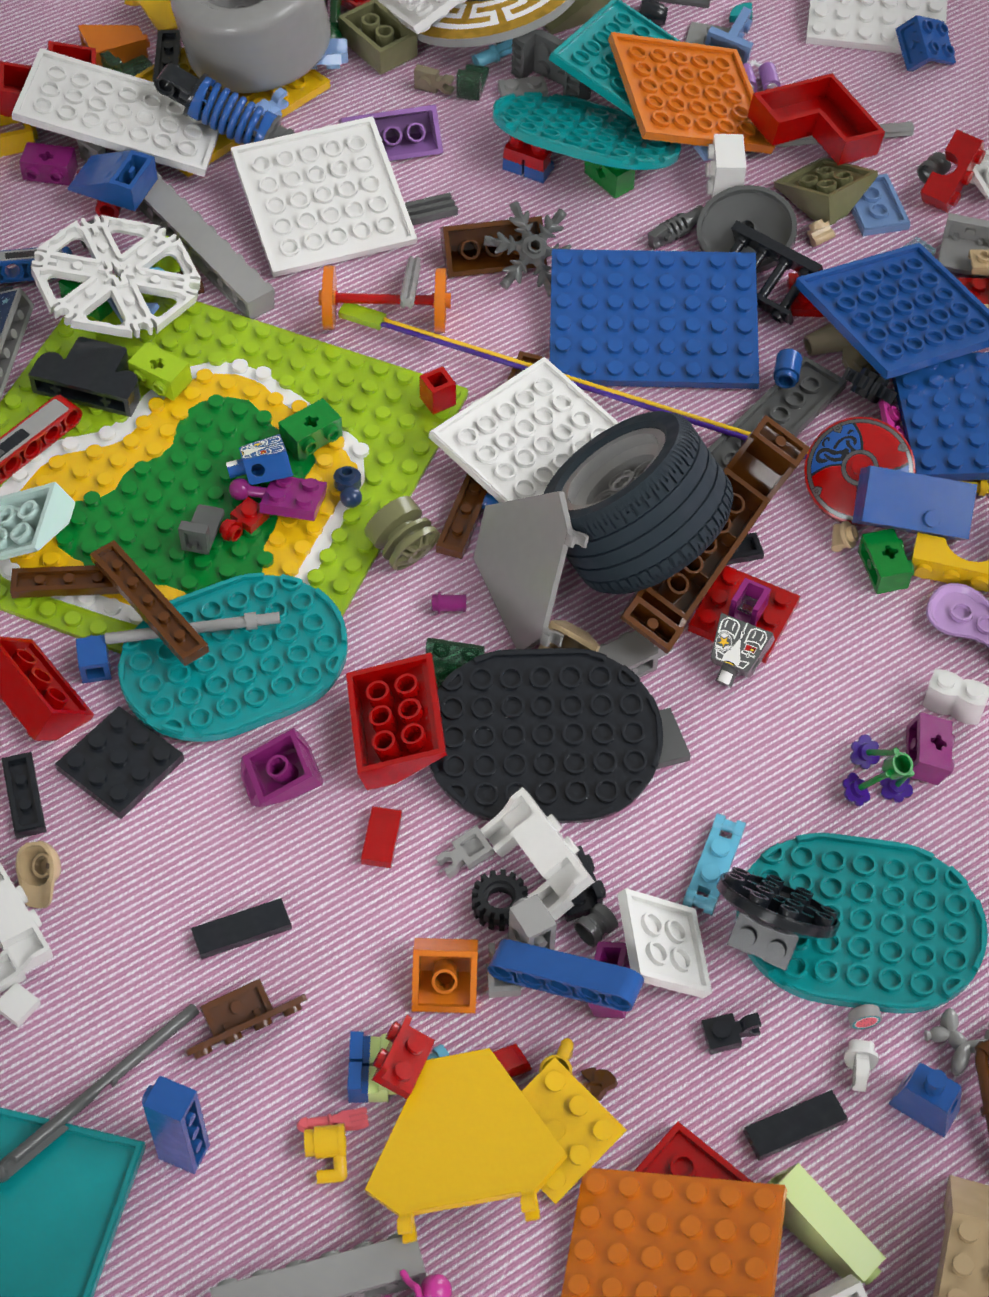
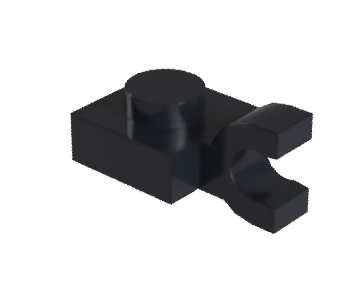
[701,1012,762,1055]

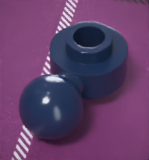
[333,466,362,508]

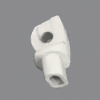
[844,1039,879,1092]

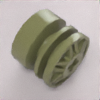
[365,496,440,571]

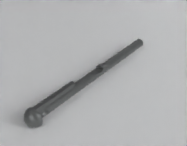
[0,1004,199,1183]

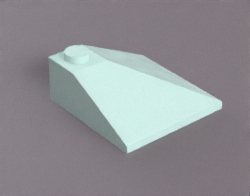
[0,482,76,561]

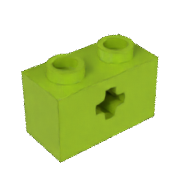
[128,342,192,401]

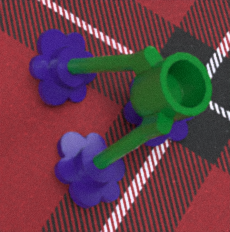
[842,734,915,806]

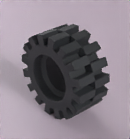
[472,869,528,931]

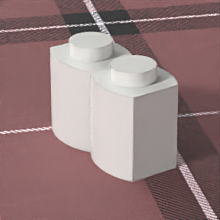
[922,669,989,725]

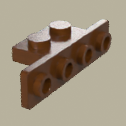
[183,979,307,1060]

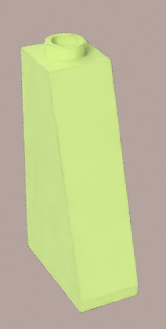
[767,1163,886,1285]

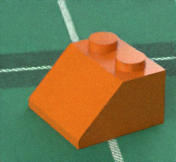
[412,938,478,1013]

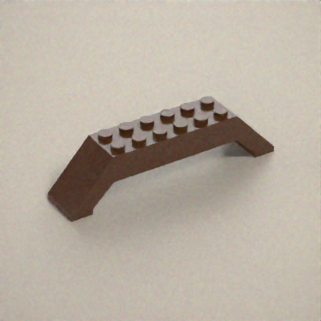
[620,414,810,654]

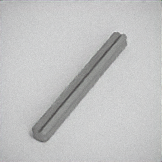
[400,256,421,308]

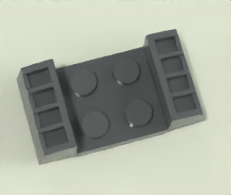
[511,29,591,100]

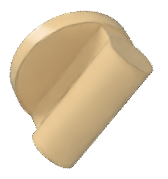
[806,219,835,247]
[831,521,859,552]

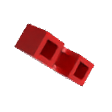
[920,129,986,213]

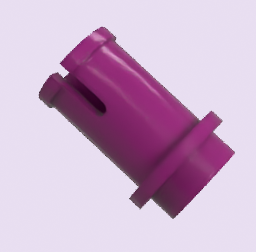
[432,592,466,614]

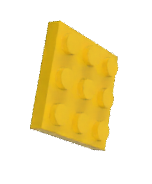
[521,1058,627,1204]

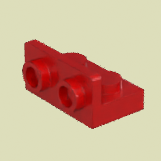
[372,1015,435,1099]

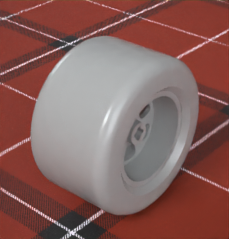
[170,0,331,93]

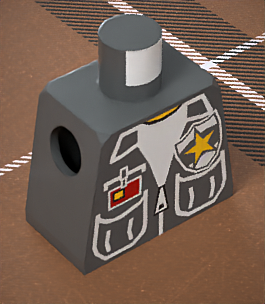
[711,613,775,688]

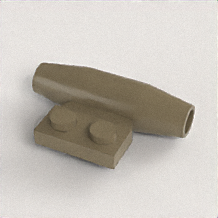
[803,323,878,374]

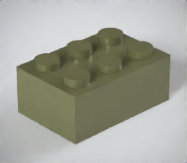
[338,0,418,75]

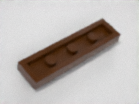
[10,565,120,598]

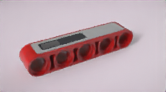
[0,395,82,484]

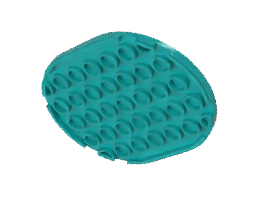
[492,92,681,170]
[118,573,348,742]
[736,833,988,1014]

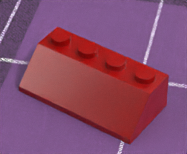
[0,637,94,741]

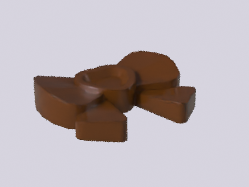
[581,1067,618,1101]

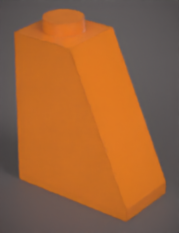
[78,24,150,69]

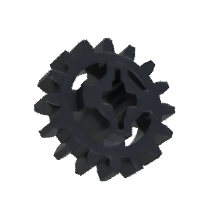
[841,367,898,404]

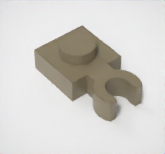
[414,64,455,95]

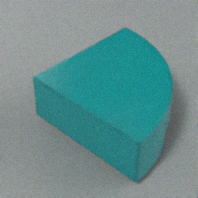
[729,2,753,23]

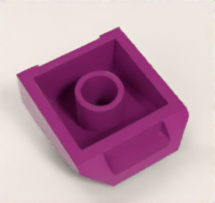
[241,728,324,807]

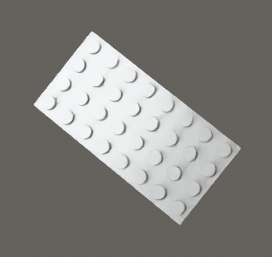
[12,48,219,177]

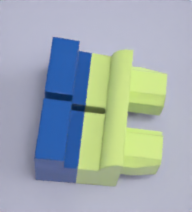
[347,1031,397,1103]

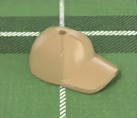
[15,841,61,908]

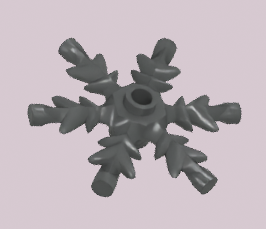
[483,201,572,297]

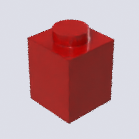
[419,366,456,415]

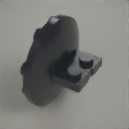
[716,867,840,971]

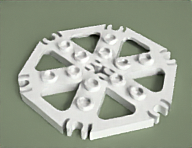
[31,215,201,339]

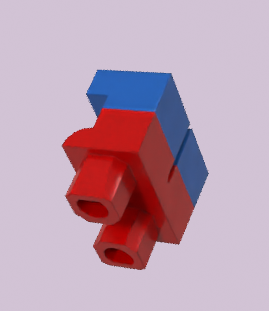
[502,136,554,184]

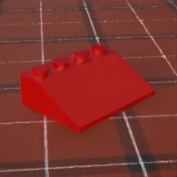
[346,652,447,791]

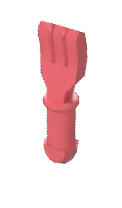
[297,1107,369,1133]

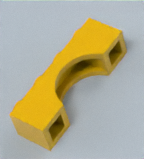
[911,532,989,592]

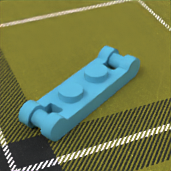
[682,813,746,915]

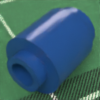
[773,349,803,389]

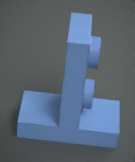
[704,7,754,63]

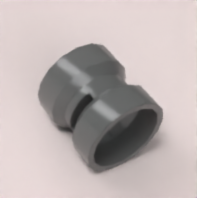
[917,152,951,183]
[574,903,618,947]

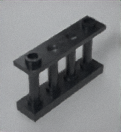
[729,220,823,325]

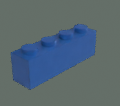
[142,1075,210,1174]

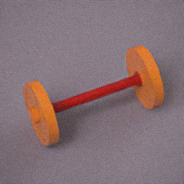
[318,266,451,333]

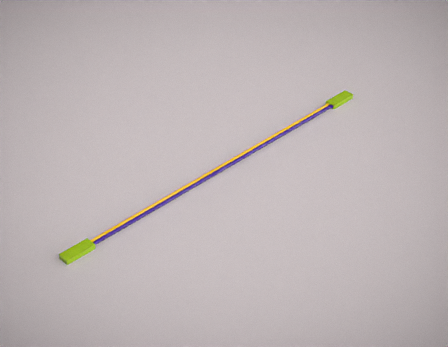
[338,303,808,460]

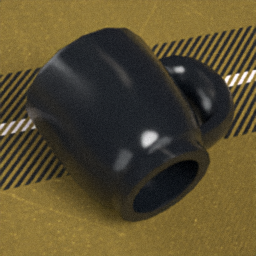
[639,0,668,27]

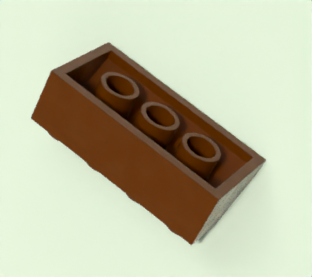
[440,216,547,278]

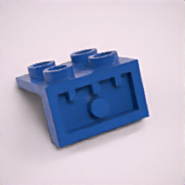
[895,15,956,72]

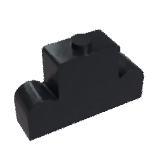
[28,337,141,417]

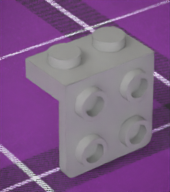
[938,213,989,278]

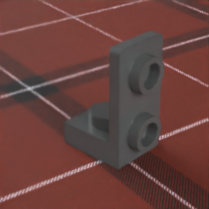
[178,504,225,555]

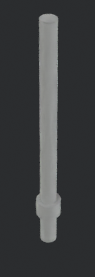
[105,612,281,645]

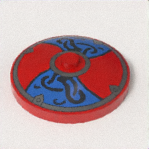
[804,417,916,526]

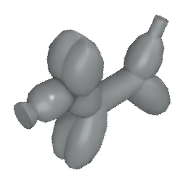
[924,1008,989,1076]

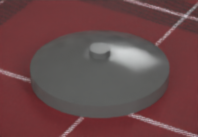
[697,185,797,273]

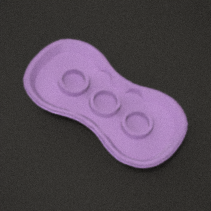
[926,583,989,648]

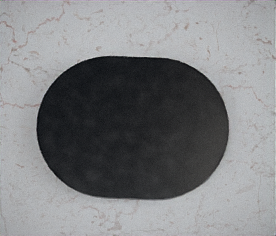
[429,648,663,823]

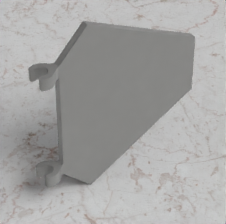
[473,491,589,649]

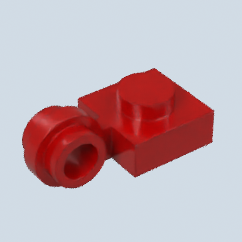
[219,497,270,542]

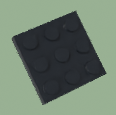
[55,706,184,819]

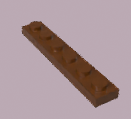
[90,540,209,666]

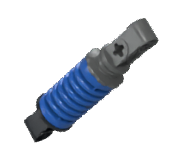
[154,63,295,145]

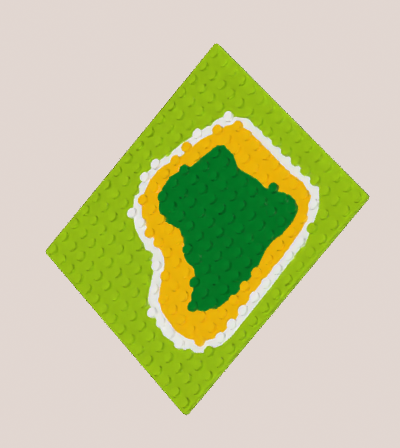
[0,274,468,654]

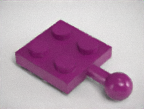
[229,477,327,521]

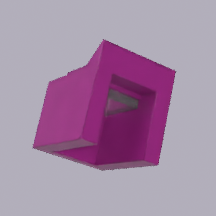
[728,578,771,626]

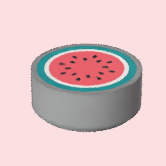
[848,1004,882,1030]

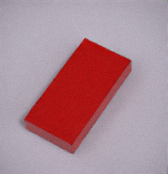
[361,806,402,868]

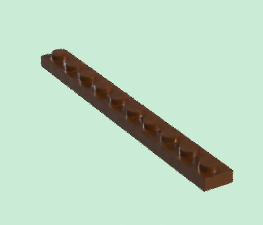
[436,351,543,559]

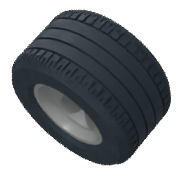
[544,411,733,595]

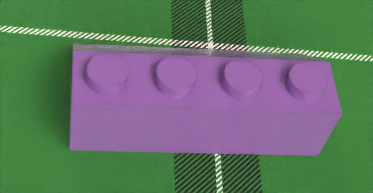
[338,104,443,161]

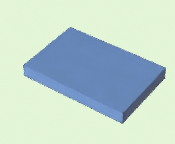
[851,174,911,236]

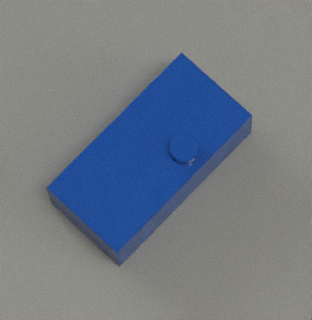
[852,466,978,541]

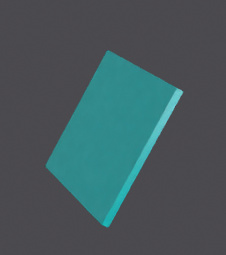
[0,1107,146,1297]

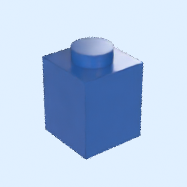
[76,635,112,684]

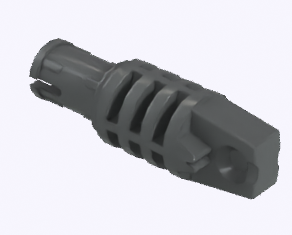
[648,205,703,249]

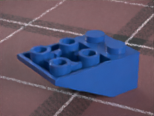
[68,150,158,211]

